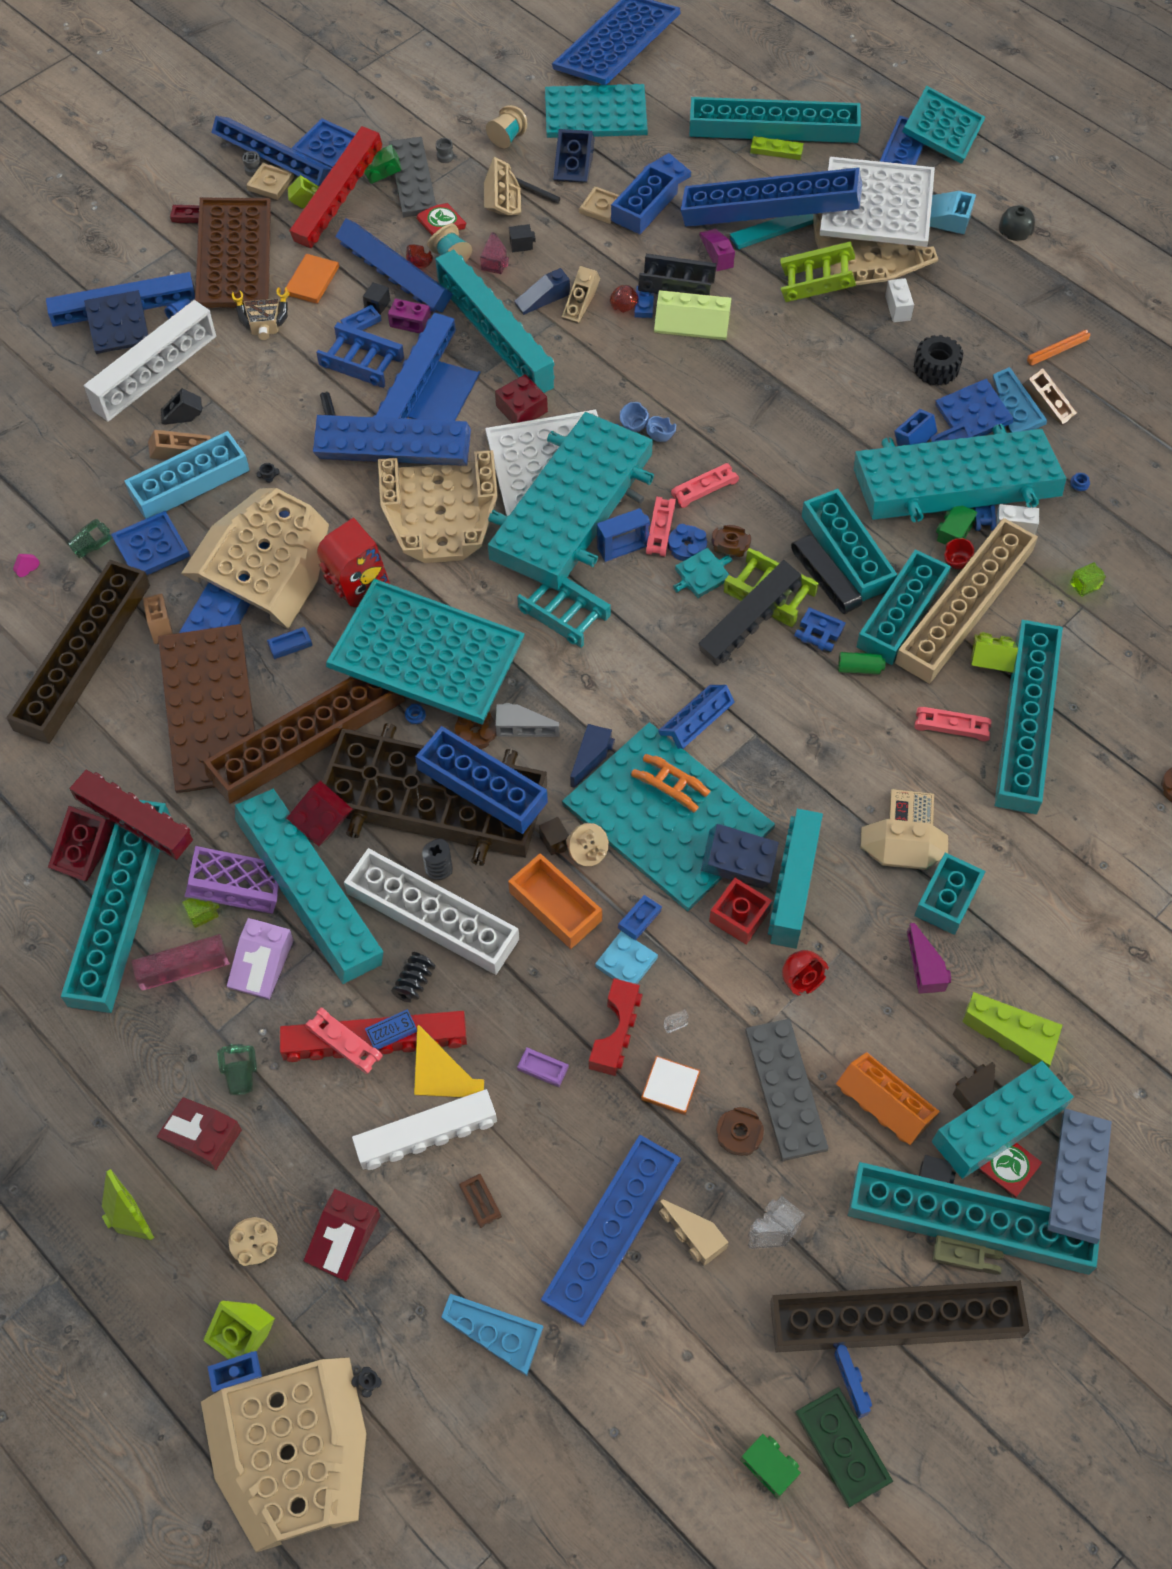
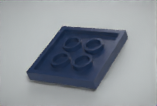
[84,290,149,354]

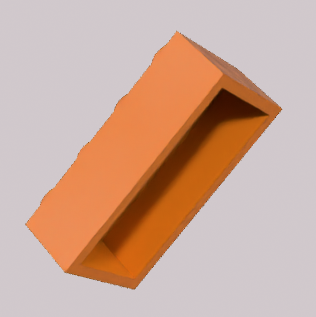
[508,853,602,949]

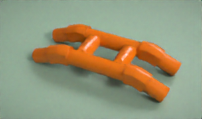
[631,754,710,813]

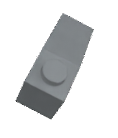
[496,703,559,737]

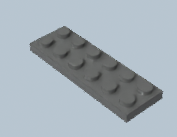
[388,137,436,218]
[745,1019,829,1161]

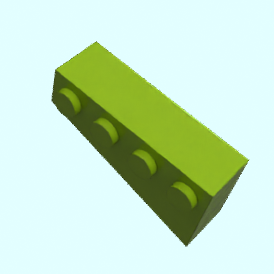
[962,992,1063,1068]

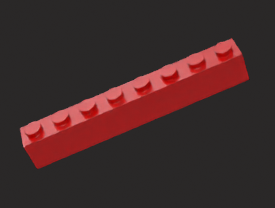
[289,126,383,248]
[280,1011,467,1062]

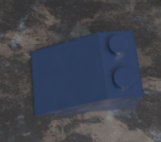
[553,129,595,182]

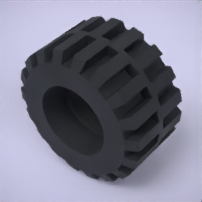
[913,335,963,385]

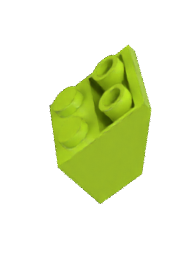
[971,632,1018,673]

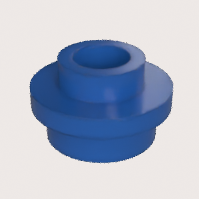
[1070,473,1090,491]
[405,704,426,724]

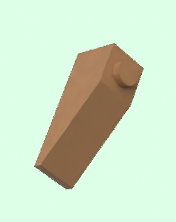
[1022,368,1077,425]
[148,430,210,460]
[143,593,173,644]

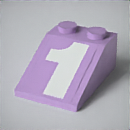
[227,918,294,1000]

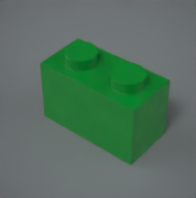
[364,144,402,184]
[936,506,977,545]
[740,1434,801,1499]

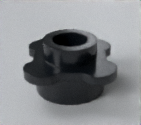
[256,463,280,483]
[351,1367,382,1398]

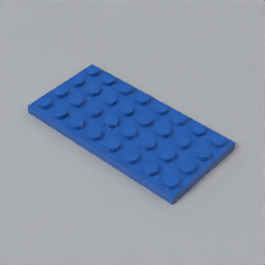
[552,0,681,85]

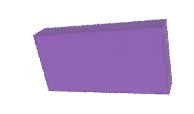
[517,1047,569,1087]

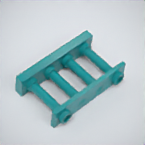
[517,577,611,648]

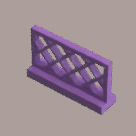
[185,846,279,914]

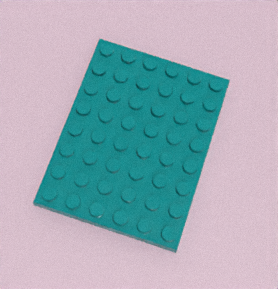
[326,579,525,724]
[562,722,775,912]

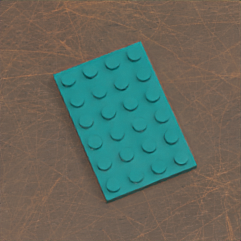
[545,84,648,138]

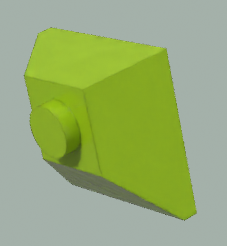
[203,1301,275,1359]

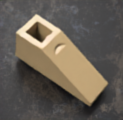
[562,266,600,323]
[659,1199,729,1266]

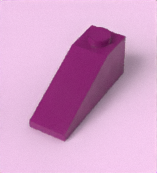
[699,229,735,271]
[907,923,951,994]

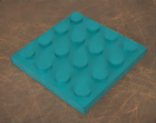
[902,85,986,164]

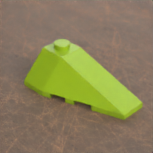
[102,1169,155,1240]

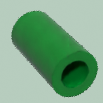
[838,652,885,675]

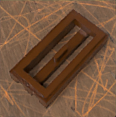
[459,1174,502,1228]

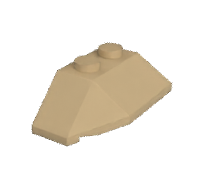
[484,157,521,215]
[860,819,948,870]

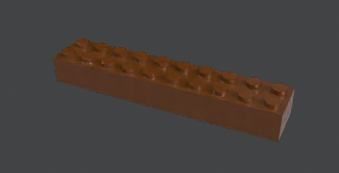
[204,677,405,804]

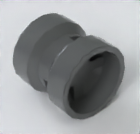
[436,138,454,163]
[242,151,261,177]

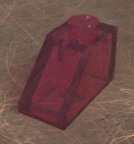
[480,232,509,274]

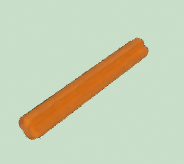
[1027,330,1090,366]

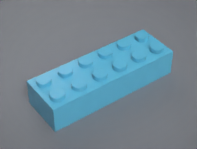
[124,431,250,519]

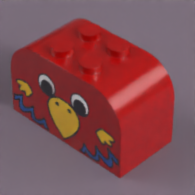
[317,517,390,607]

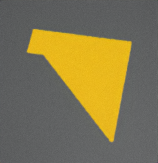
[414,1025,484,1097]

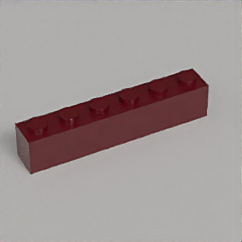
[69,769,193,860]

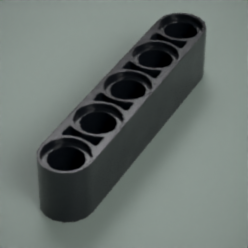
[791,534,863,614]

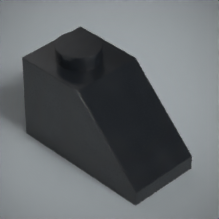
[161,388,203,425]

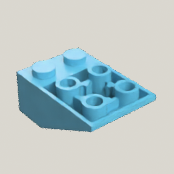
[930,191,976,234]

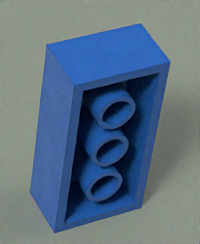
[611,164,679,234]

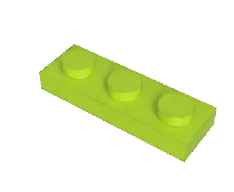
[750,136,804,160]

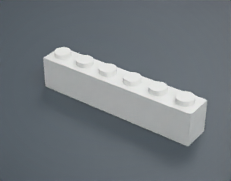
[352,1089,497,1170]

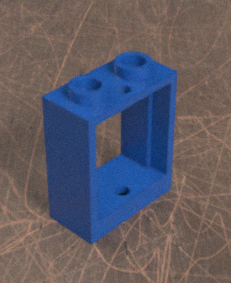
[597,508,650,562]

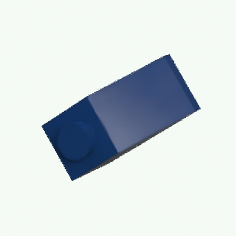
[208,1351,262,1393]

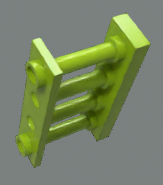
[781,241,856,302]
[723,548,818,628]

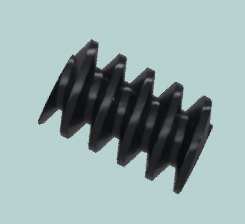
[422,838,453,880]
[391,952,436,1003]

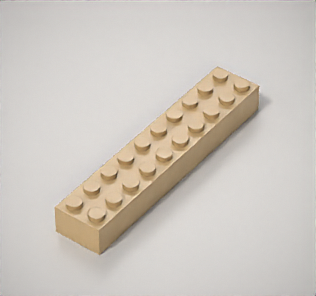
[895,518,1038,684]

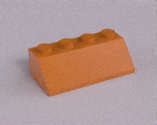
[836,1052,940,1145]

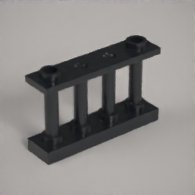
[638,253,717,296]

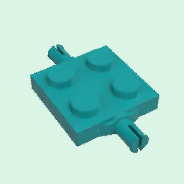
[673,548,732,598]

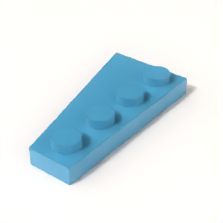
[993,367,1047,433]
[441,1294,544,1376]

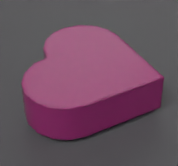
[13,554,40,577]

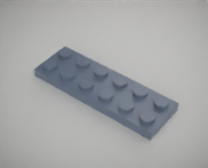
[1048,1109,1112,1244]

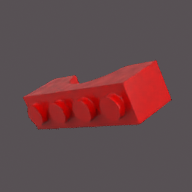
[589,978,643,1076]

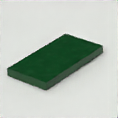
[795,1387,894,1509]

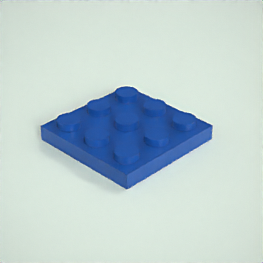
[292,119,356,168]
[935,379,1013,437]
[111,511,190,575]

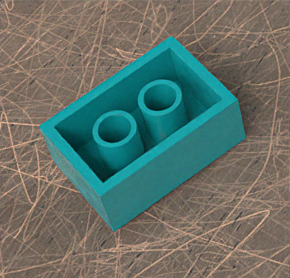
[914,852,986,935]

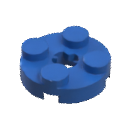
[668,524,707,561]

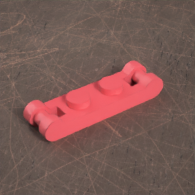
[671,463,739,508]
[646,496,676,557]
[914,707,992,742]
[305,1007,383,1074]

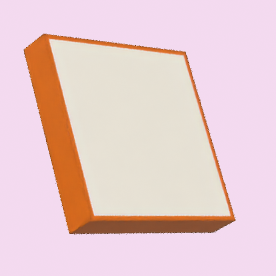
[641,1056,700,1115]

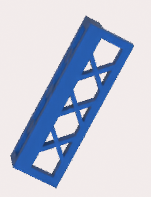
[658,685,735,749]

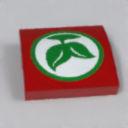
[416,203,467,235]
[977,1143,1043,1199]

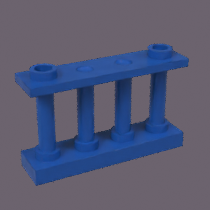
[316,322,404,388]

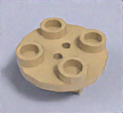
[566,823,609,866]
[228,1217,278,1266]

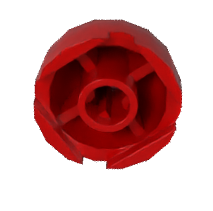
[782,950,829,996]

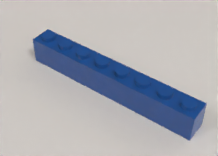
[211,116,332,186]
[335,218,453,313]
[46,272,195,327]
[373,312,456,419]

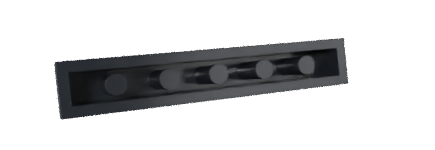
[698,559,802,666]

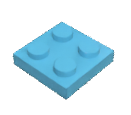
[595,931,658,984]

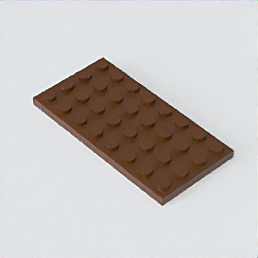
[195,197,271,308]
[158,624,255,793]

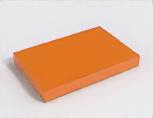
[284,254,339,304]

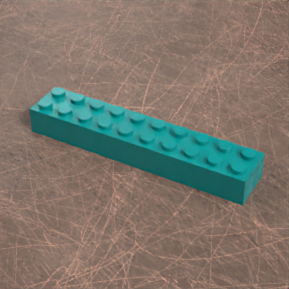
[689,97,861,143]
[435,249,555,393]
[994,620,1063,815]
[235,788,384,984]
[61,800,171,1013]
[847,1162,1102,1275]

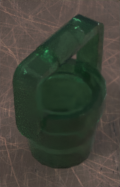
[67,519,112,559]
[217,1044,257,1095]

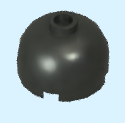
[999,205,1035,241]

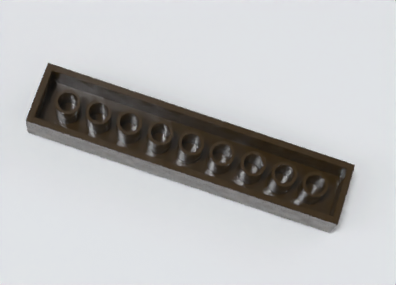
[6,560,150,744]
[770,1280,1030,1353]

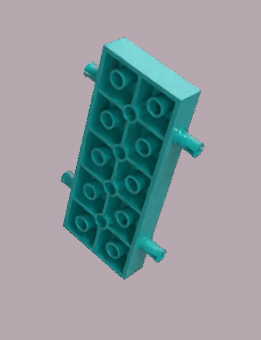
[488,412,654,590]
[854,424,1066,523]

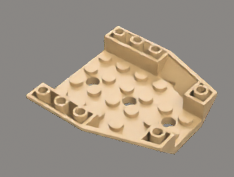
[813,213,938,285]
[378,450,498,563]
[181,488,329,629]
[201,1358,367,1552]

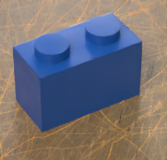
[894,409,937,446]

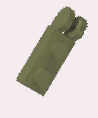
[932,1235,1003,1275]

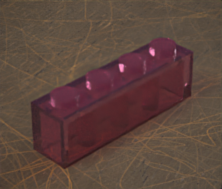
[132,934,230,991]

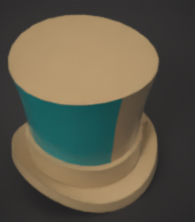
[486,105,527,149]
[427,223,472,262]

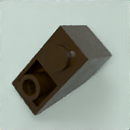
[952,1062,995,1111]

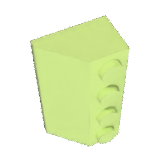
[654,290,731,340]

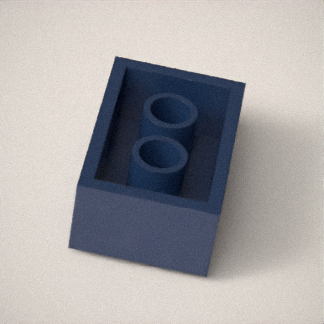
[701,824,779,889]

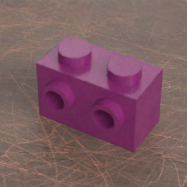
[388,298,431,333]

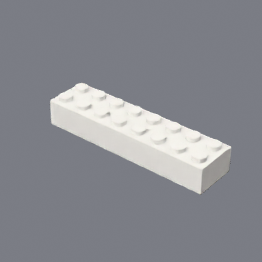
[84,300,216,422]
[344,848,519,975]

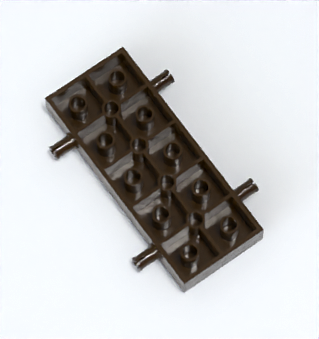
[323,723,547,866]

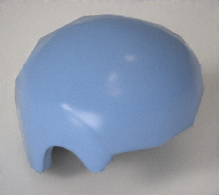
[619,402,649,432]
[646,416,676,442]

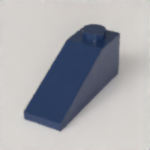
[514,268,570,315]
[570,724,615,788]

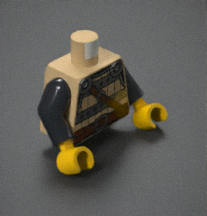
[232,287,289,340]

